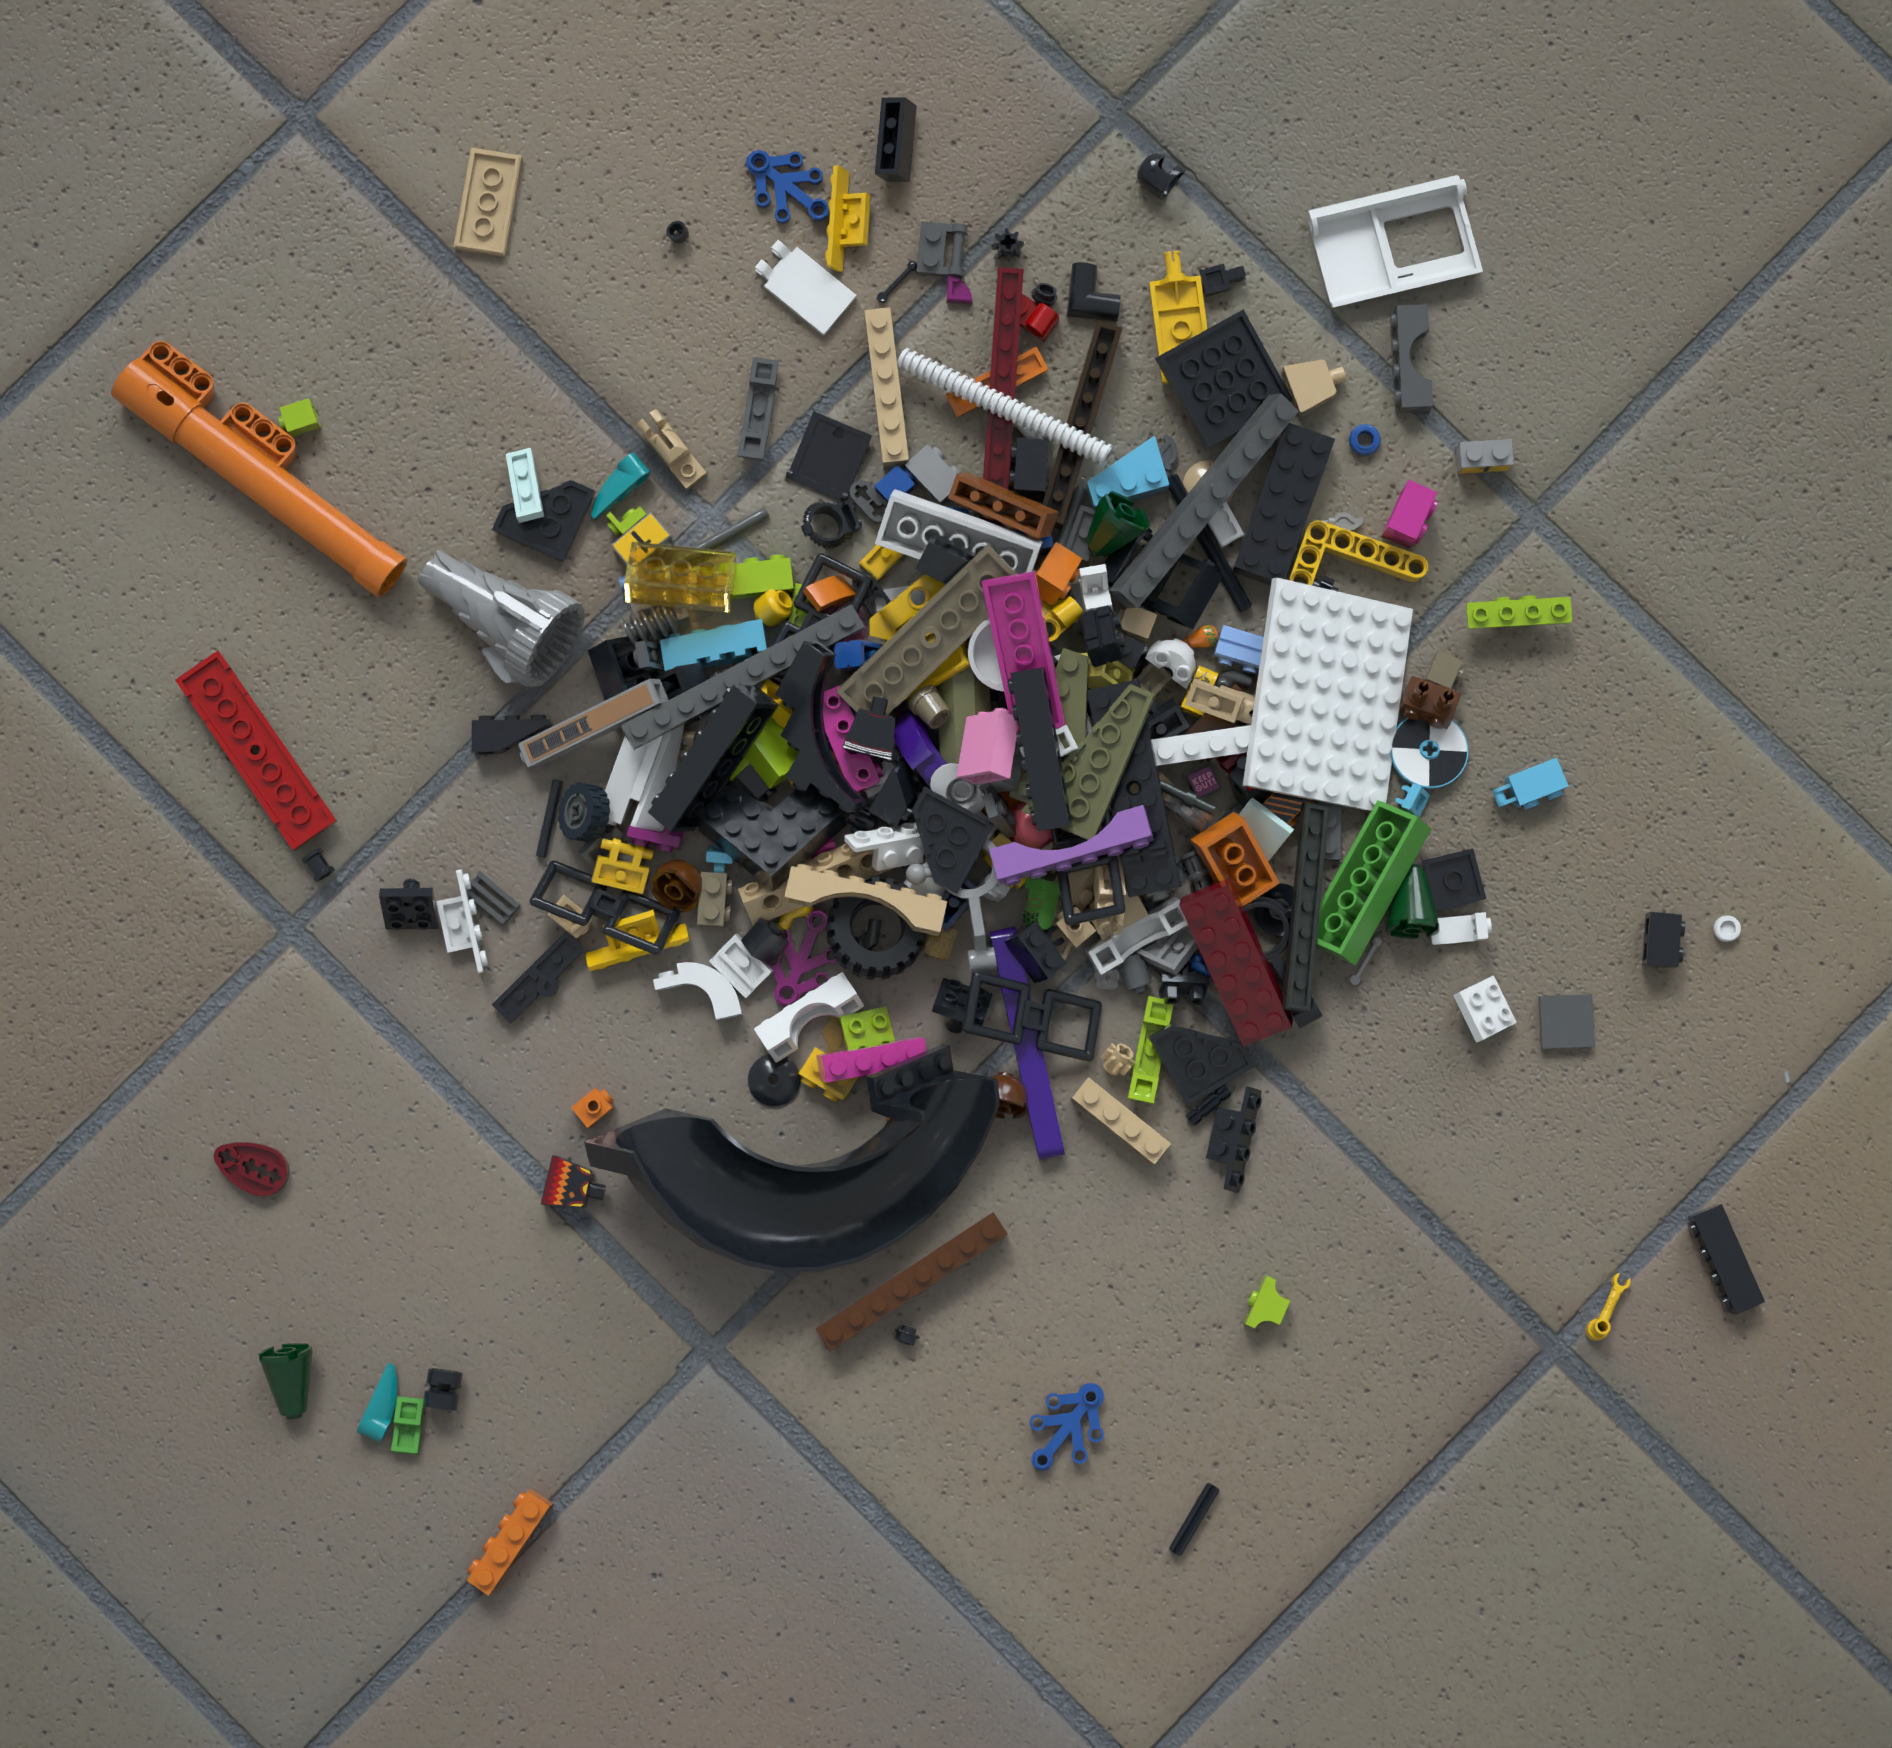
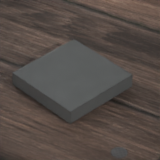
[1538,995,1595,1049]

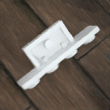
[844,823,924,871]
[436,869,488,973]

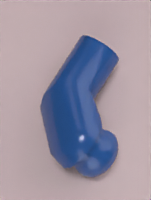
[1189,953,1212,978]

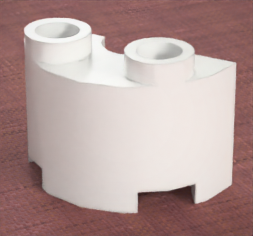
[1145,638,1196,689]

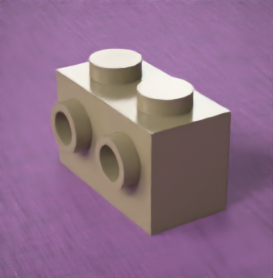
[697,872,733,928]

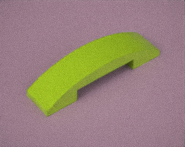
[1128,996,1174,1104]

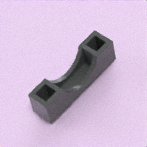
[1390,304,1433,413]

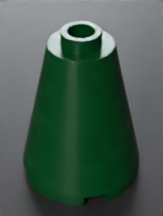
[1387,864,1440,939]
[259,1343,313,1419]

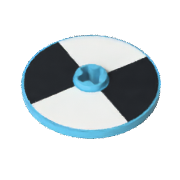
[1391,718,1468,789]

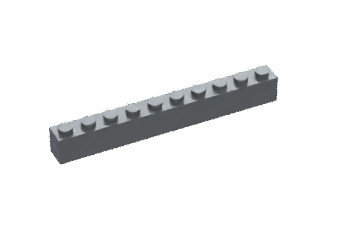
[1109,394,1299,608]

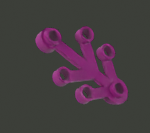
[769,910,838,1007]

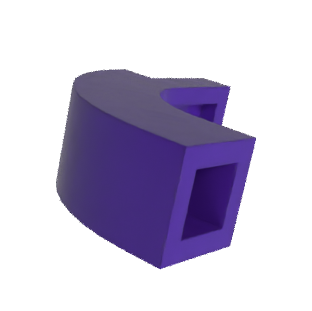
[894,708,947,788]

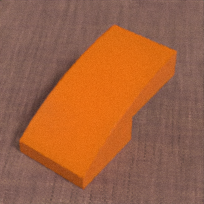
[803,575,856,612]

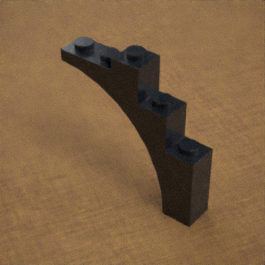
[775,640,867,812]

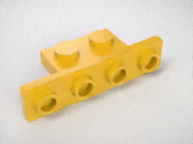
[825,165,871,272]
[585,910,690,971]

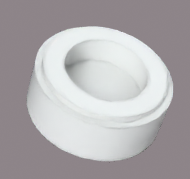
[1713,915,1741,942]

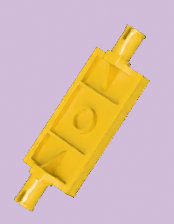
[1149,251,1207,385]

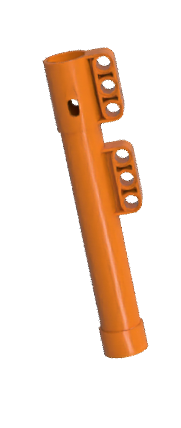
[111,341,408,598]

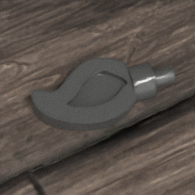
[1159,435,1177,477]

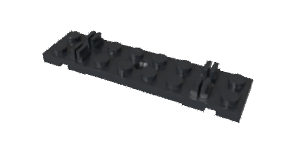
[1087,679,1182,898]

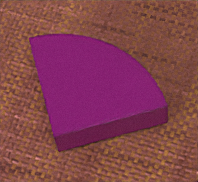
[946,275,972,304]

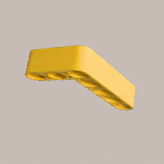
[1288,520,1428,586]

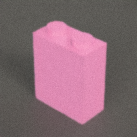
[956,708,1019,785]

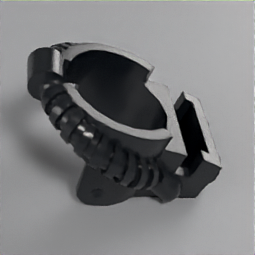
[801,500,862,549]

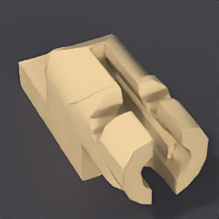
[637,409,707,490]
[1185,679,1255,725]
[1093,854,1126,935]

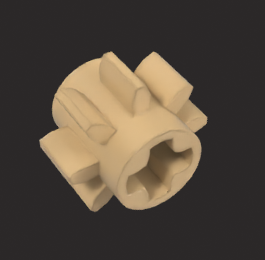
[1101,1043,1135,1076]

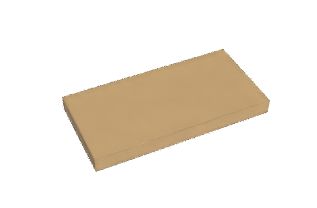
[453,148,522,257]

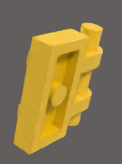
[591,838,654,894]

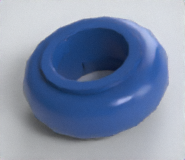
[1349,424,1381,456]

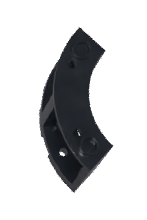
[1104,528,1223,630]

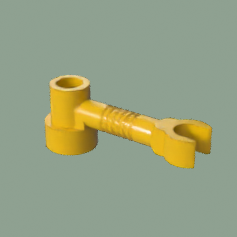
[1585,1273,1631,1341]

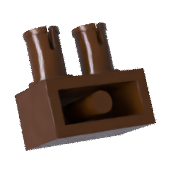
[1399,676,1461,729]

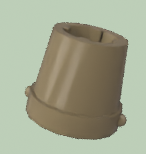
[908,685,951,729]

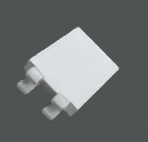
[755,240,857,336]

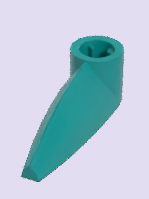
[591,452,651,520]
[356,1362,397,1443]

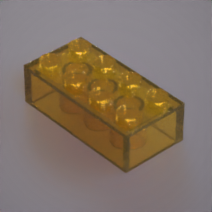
[624,542,737,613]

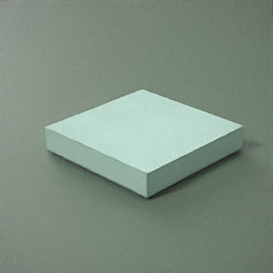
[1239,797,1294,862]

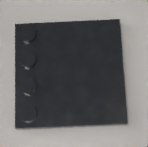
[1155,309,1293,450]

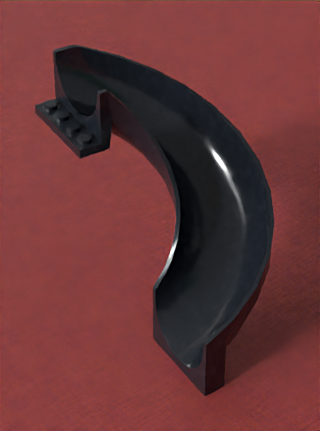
[584,1044,1000,1273]

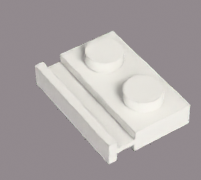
[709,934,774,998]

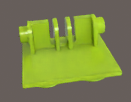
[839,1006,895,1050]

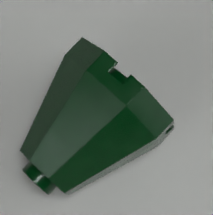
[1086,491,1150,558]

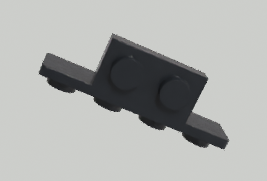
[1206,1086,1262,1193]

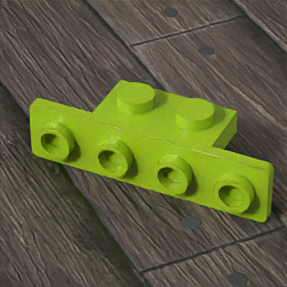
[1466,595,1572,629]

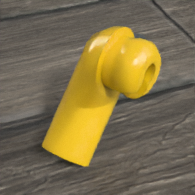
[778,906,814,930]

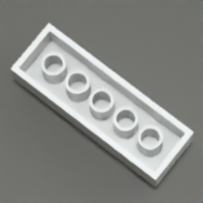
[875,489,1043,574]

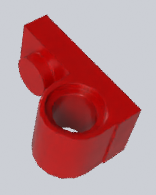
[1020,293,1059,342]

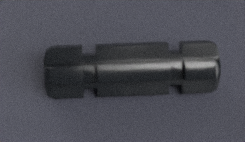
[1186,1085,1232,1126]

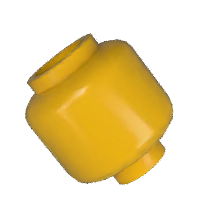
[754,589,792,627]

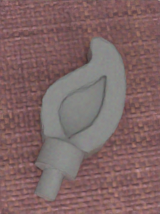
[1321,512,1363,531]

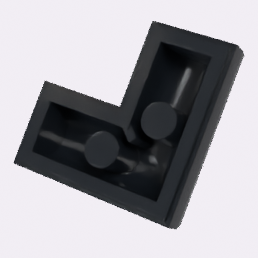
[1066,262,1121,322]

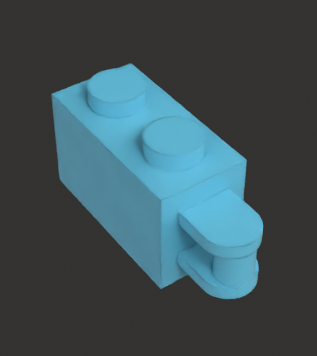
[1492,758,1569,810]

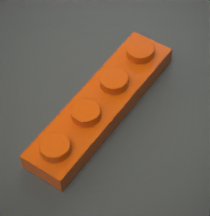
[945,346,1048,418]

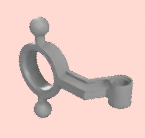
[906,839,998,974]

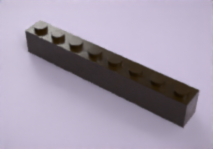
[1042,320,1122,529]

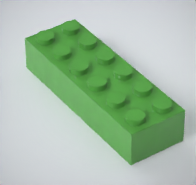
[1316,800,1432,966]

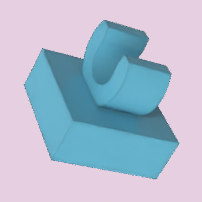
[1395,783,1430,817]
[706,845,734,873]

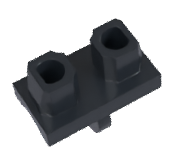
[1158,963,1209,1005]

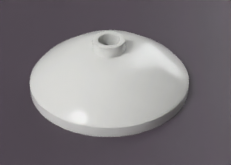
[968,619,1004,691]

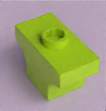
[1243,1275,1290,1328]

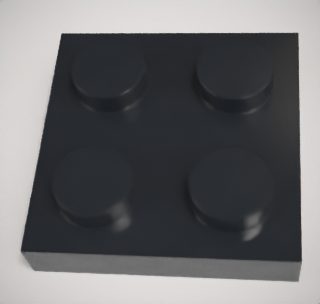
[1421,848,1486,912]

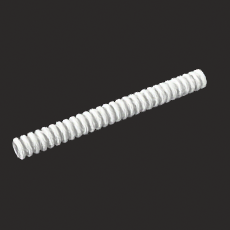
[897,348,1113,466]

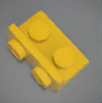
[798,1047,858,1102]

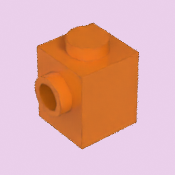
[571,1087,614,1128]

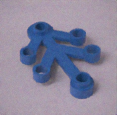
[746,150,829,224]
[1029,1383,1104,1471]

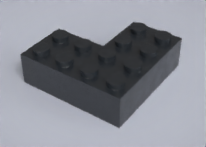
[696,782,846,892]

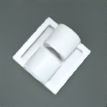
[1453,975,1517,1043]

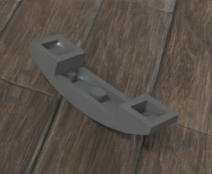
[737,357,779,460]

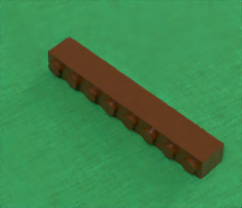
[816,1212,1008,1351]

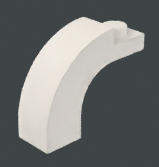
[653,962,743,1021]

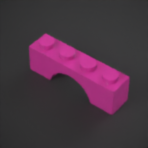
[816,1037,927,1083]

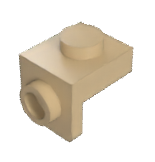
[547,894,593,938]

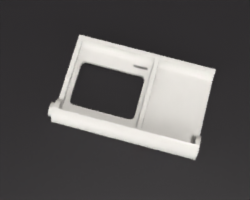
[1307,175,1483,308]

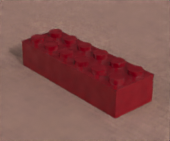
[1179,878,1293,1047]

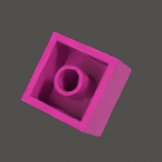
[1381,480,1438,549]

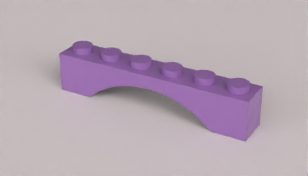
[989,805,1154,886]

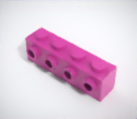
[823,685,884,794]

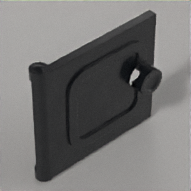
[786,411,872,502]

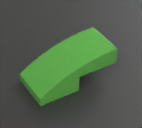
[391,1396,424,1455]

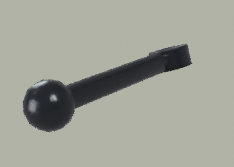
[877,261,917,303]

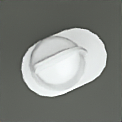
[930,763,985,814]

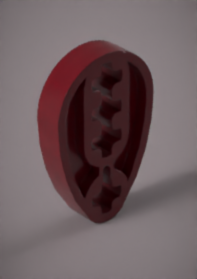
[214,1142,289,1196]

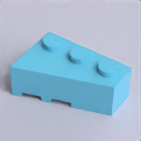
[1086,436,1169,510]

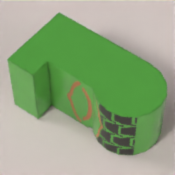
[1023,878,1060,929]

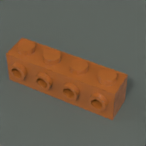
[948,472,1059,540]

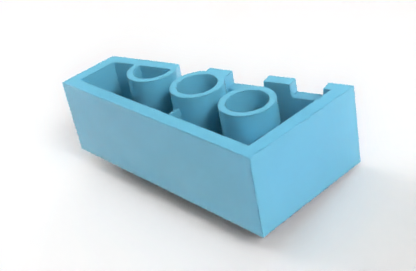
[660,619,767,672]

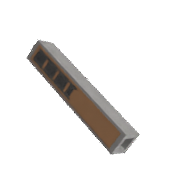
[518,679,668,768]

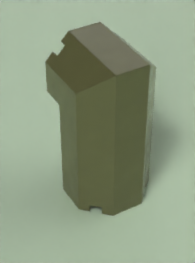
[937,666,991,764]

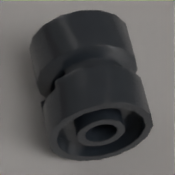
[423,1368,463,1410]

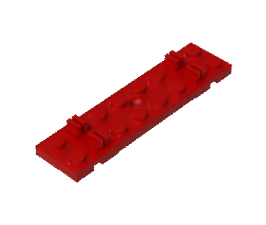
[175,650,337,851]

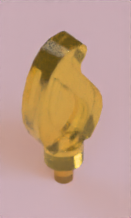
[823,1016,842,1053]

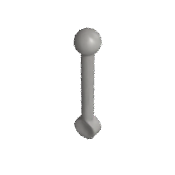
[1350,936,1382,985]

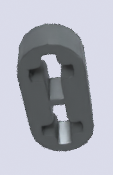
[850,480,888,524]

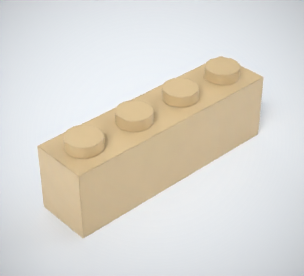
[1071,1077,1171,1165]

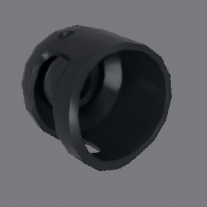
[1137,153,1186,200]

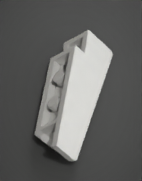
[629,724,684,832]

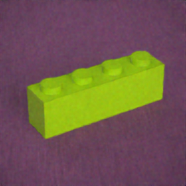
[686,555,794,604]

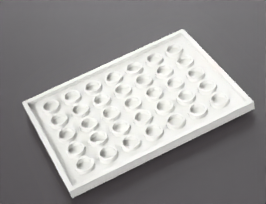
[1243,578,1413,812]

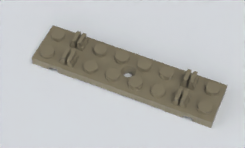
[836,544,1017,715]

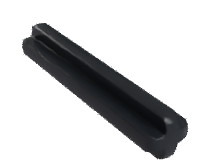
[1169,1483,1219,1556]

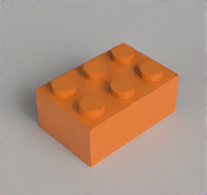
[1190,812,1279,906]

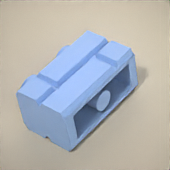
[1213,625,1264,675]

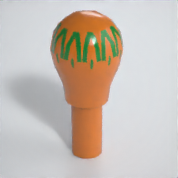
[1181,625,1219,649]

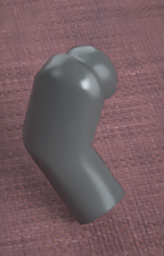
[1214,669,1253,688]

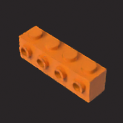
[467,1489,553,1596]

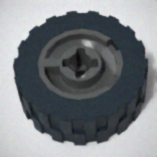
[558,782,610,842]

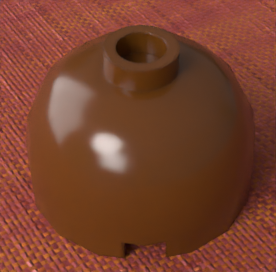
[650,860,702,912]
[990,1072,1028,1119]

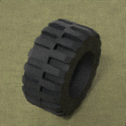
[826,876,926,980]

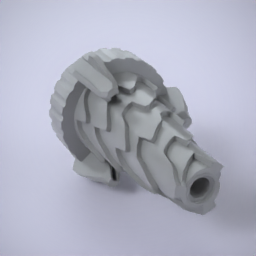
[418,550,585,687]

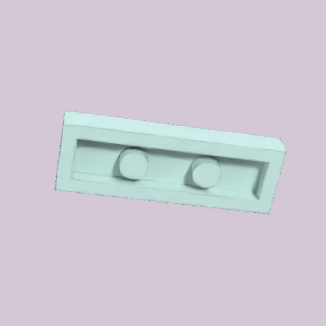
[506,448,544,523]

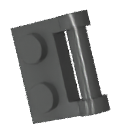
[917,221,968,278]

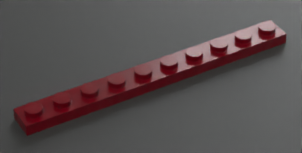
[980,267,1024,528]

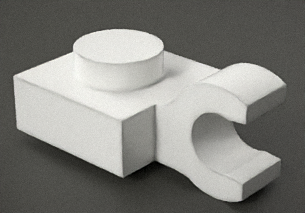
[977,873,1010,902]

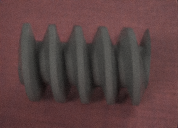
[622,600,679,646]

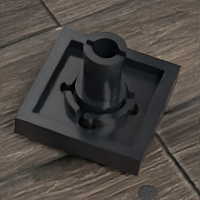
[379,879,439,930]
[931,978,993,1033]

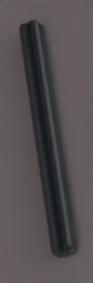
[1168,474,1252,612]

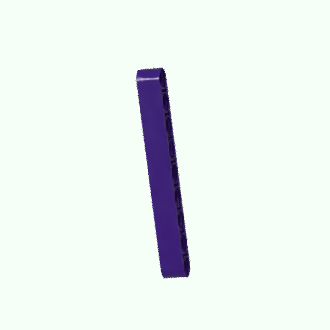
[989,926,1065,1160]

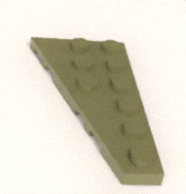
[1009,648,1089,804]
[1021,684,1156,840]

